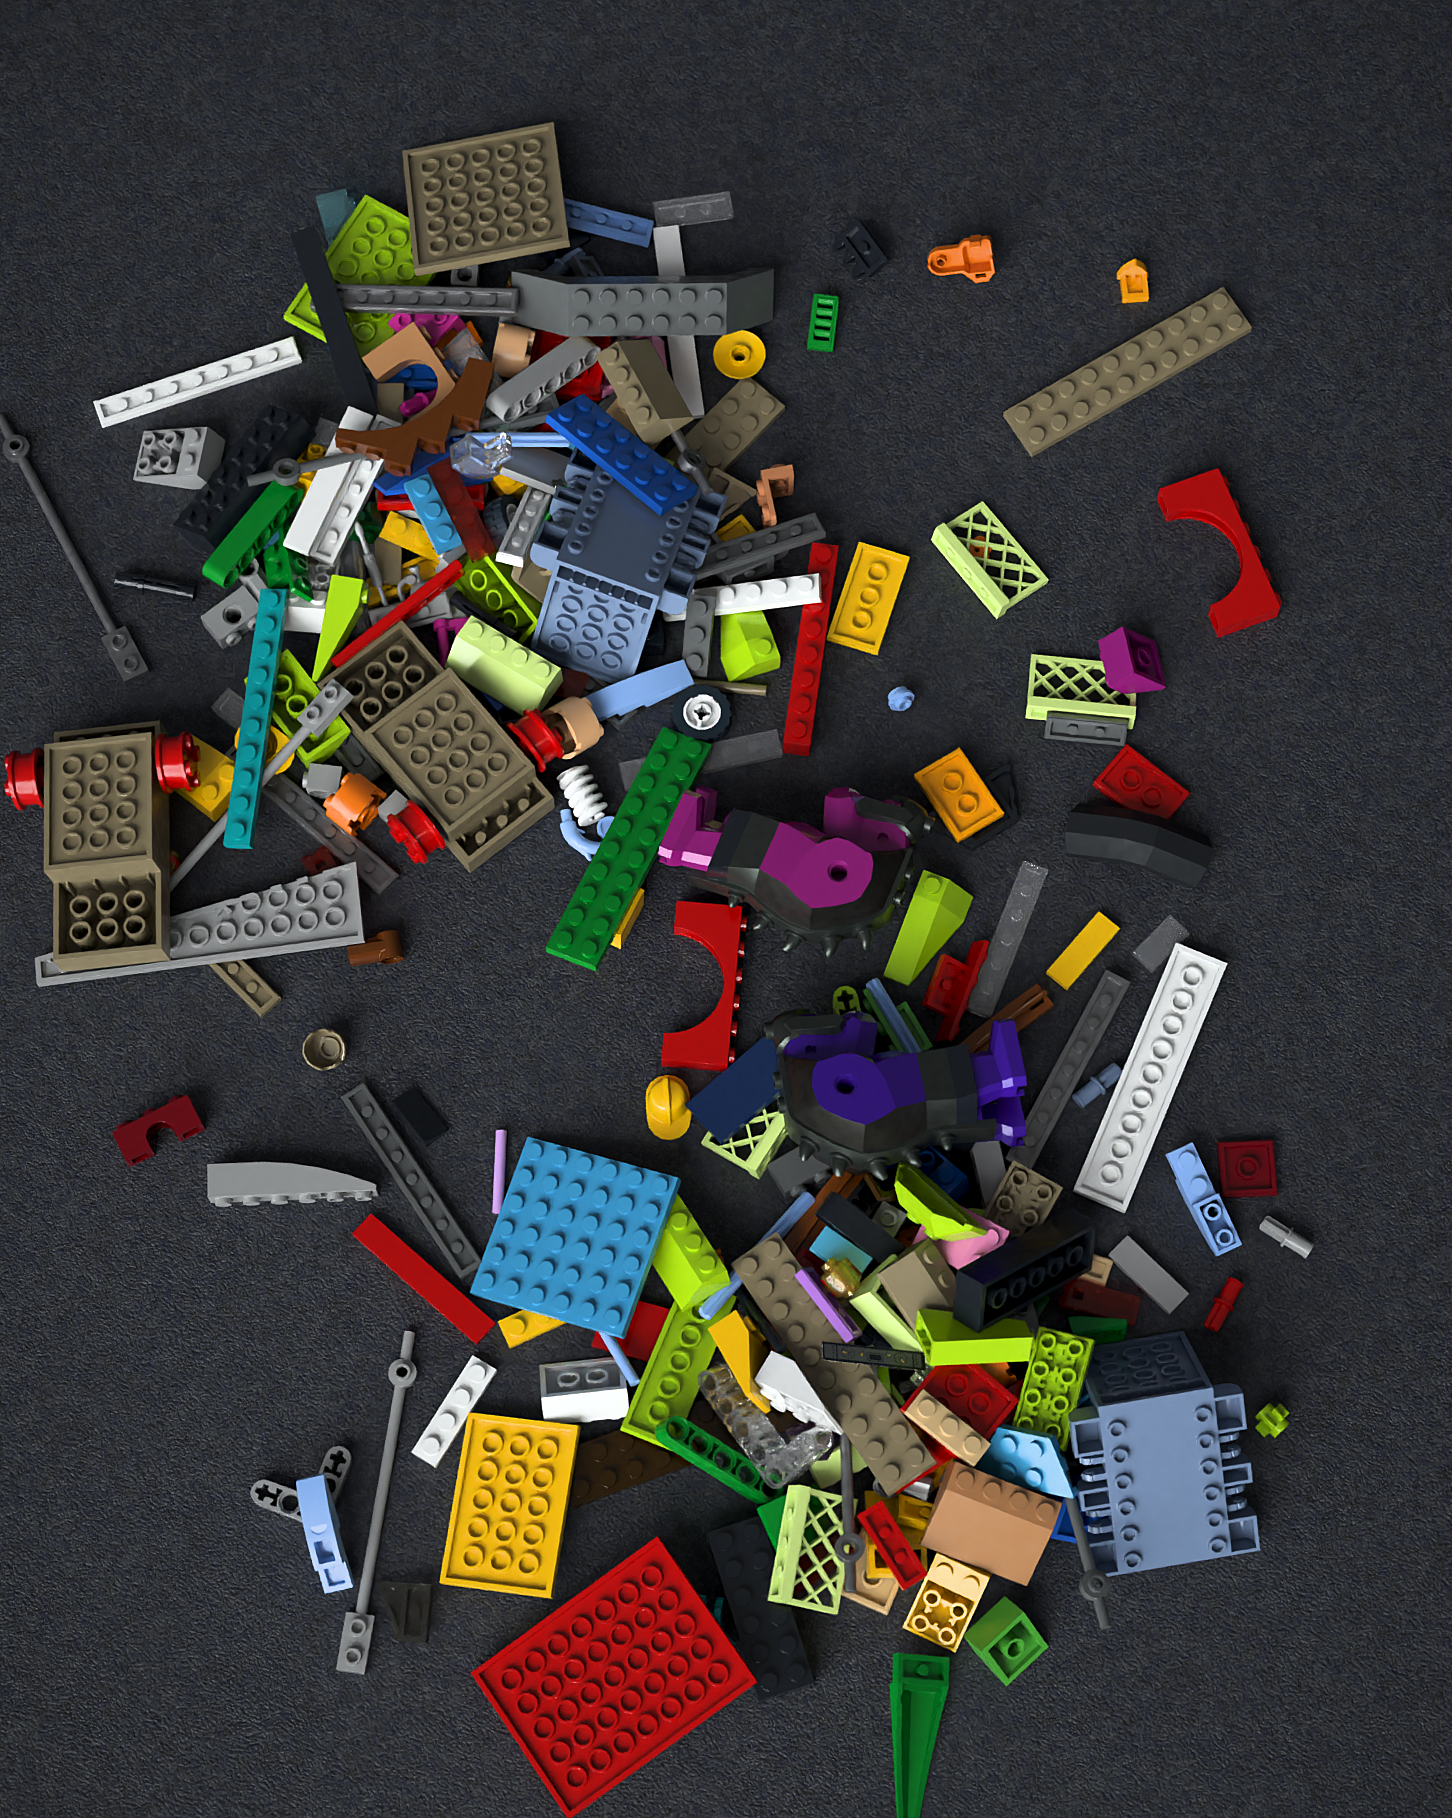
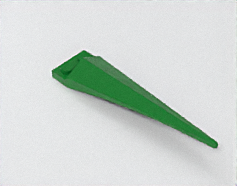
[889,1653,949,1818]

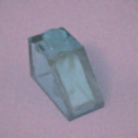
[316,188,356,247]

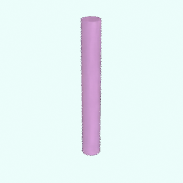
[492,1130,507,1214]

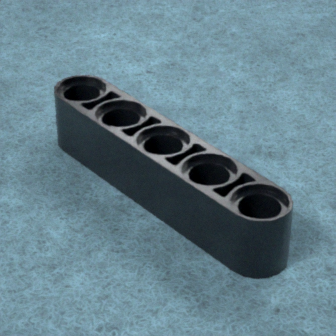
[815,1191,906,1266]

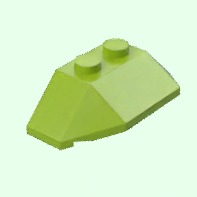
[894,1161,988,1242]

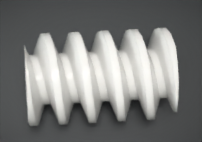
[557,765,607,826]

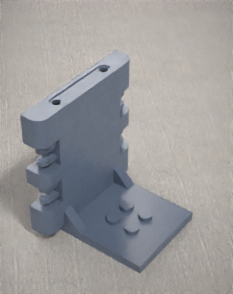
[529,447,728,684]
[1068,1331,1260,1576]

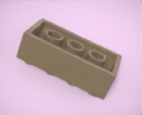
[595,339,694,447]
[876,1237,956,1332]

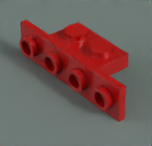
[921,940,990,1044]

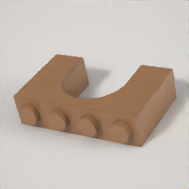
[362,322,460,426]

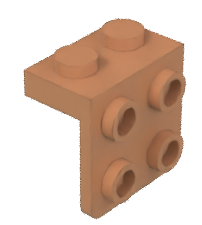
[756,464,794,529]

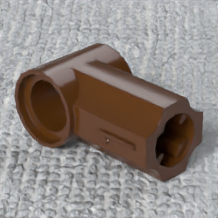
[347,930,404,967]

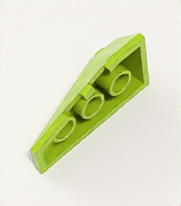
[312,574,371,684]
[720,582,780,682]
[883,870,973,987]

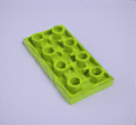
[1012,1326,1095,1452]

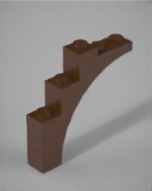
[335,357,495,477]

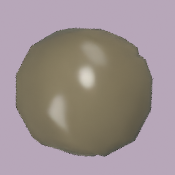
[302,1028,347,1071]

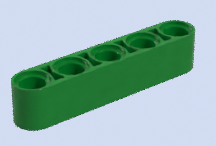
[202,481,304,589]
[655,1416,784,1505]

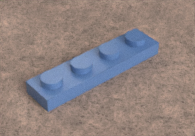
[564,198,654,248]

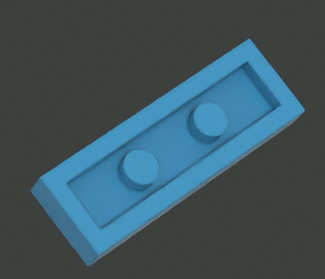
[404,474,462,555]

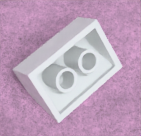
[539,1357,629,1424]

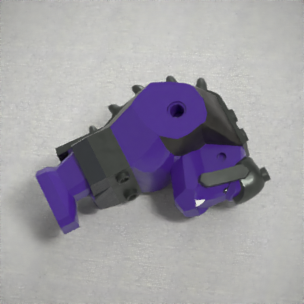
[764,1008,1027,1180]

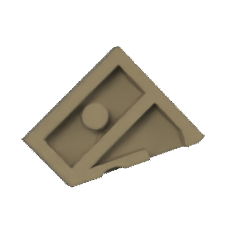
[707,467,757,522]

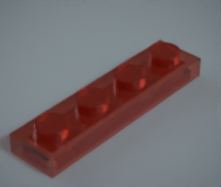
[427,457,497,563]

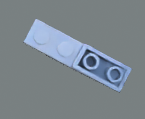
[1165,1142,1242,1256]
[296,1473,354,1594]

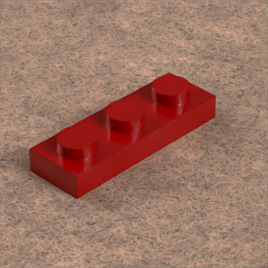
[856,1500,928,1591]

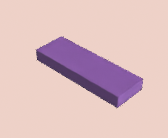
[794,1267,863,1343]

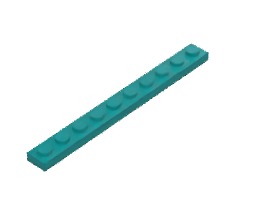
[223,589,290,849]

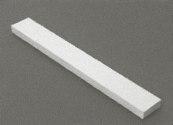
[653,225,704,419]
[94,336,302,428]

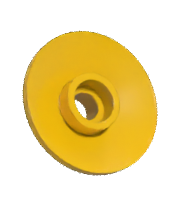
[713,330,766,379]

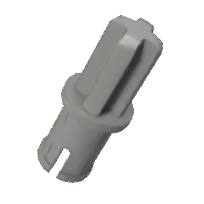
[1259,1216,1314,1259]

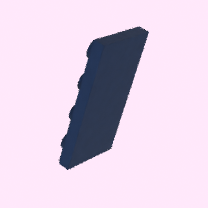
[685,1036,780,1145]

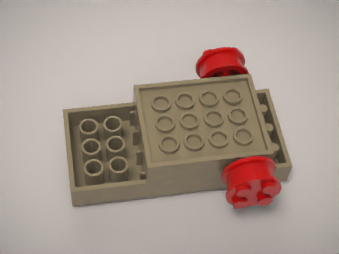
[316,620,564,873]
[4,720,201,972]

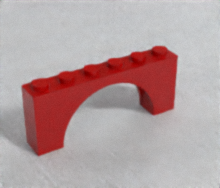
[1157,468,1282,638]
[661,901,747,1072]

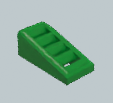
[807,294,839,352]
[1065,1316,1128,1345]

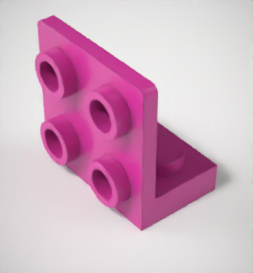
[388,285,467,347]

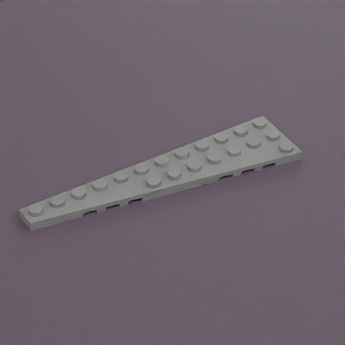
[35,861,365,987]

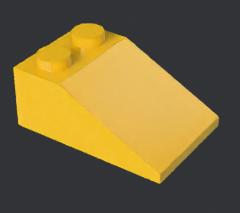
[174,734,235,822]
[708,1310,770,1414]

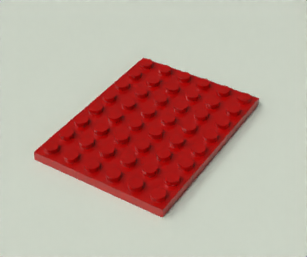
[471,1536,759,1818]

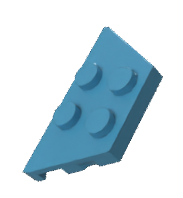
[975,1424,1078,1498]

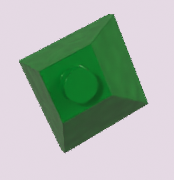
[757,1483,828,1551]

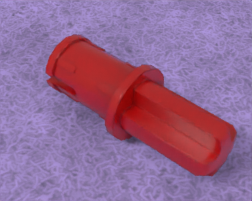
[1204,1277,1244,1332]

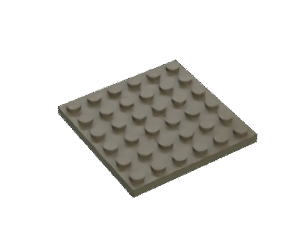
[402,122,570,276]

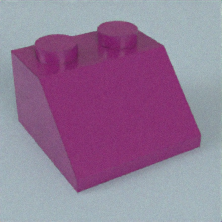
[1098,627,1166,694]

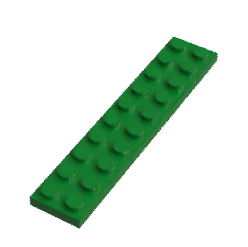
[546,727,712,972]

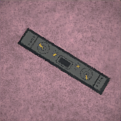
[822,1341,926,1371]

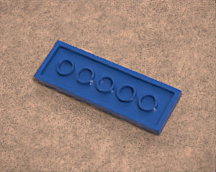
[545,394,698,516]

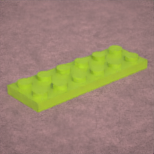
[621,1295,737,1451]

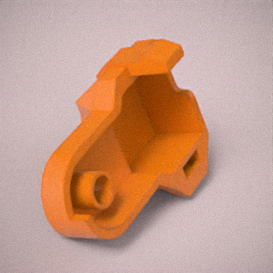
[928,234,995,283]

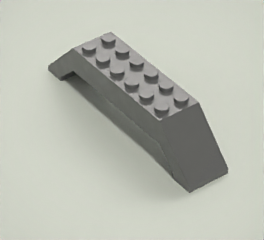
[511,268,774,337]

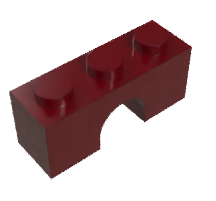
[112,1095,205,1167]

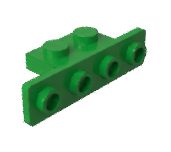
[262,521,314,602]

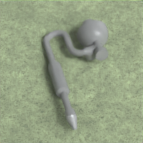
[355,521,428,606]

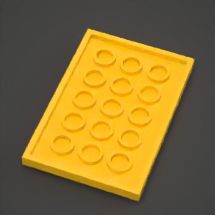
[439,1412,580,1599]

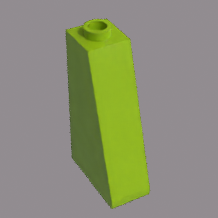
[914,1308,1035,1366]

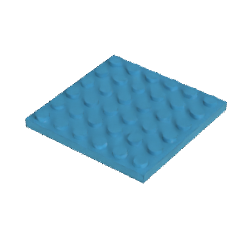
[470,1137,681,1339]

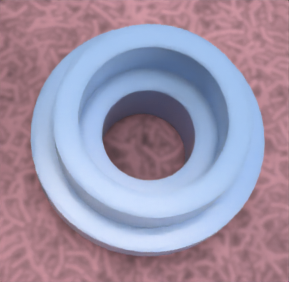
[888,686,914,711]

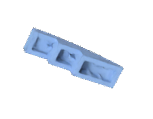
[585,659,695,722]

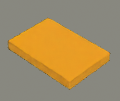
[914,747,1004,843]

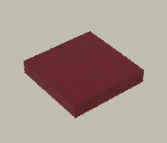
[1217,1139,1278,1199]

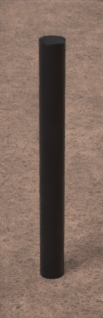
[734,1285,786,1354]

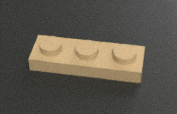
[904,1389,991,1468]

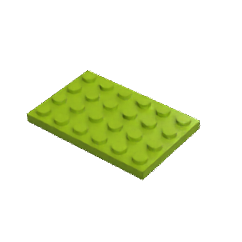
[284,194,438,363]

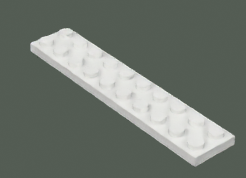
[1073,943,1227,1213]

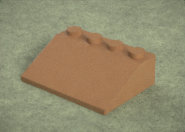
[919,1462,1062,1586]

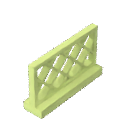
[931,501,1049,619]
[1025,654,1136,729]
[701,1096,788,1179]
[768,1485,858,1615]

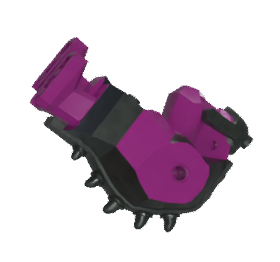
[658,785,935,958]

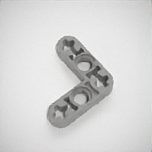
[251,1446,352,1522]

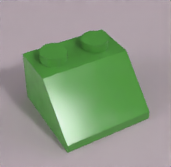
[963,1596,1048,1686]

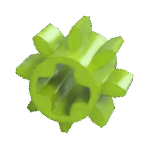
[1255,1403,1290,1438]

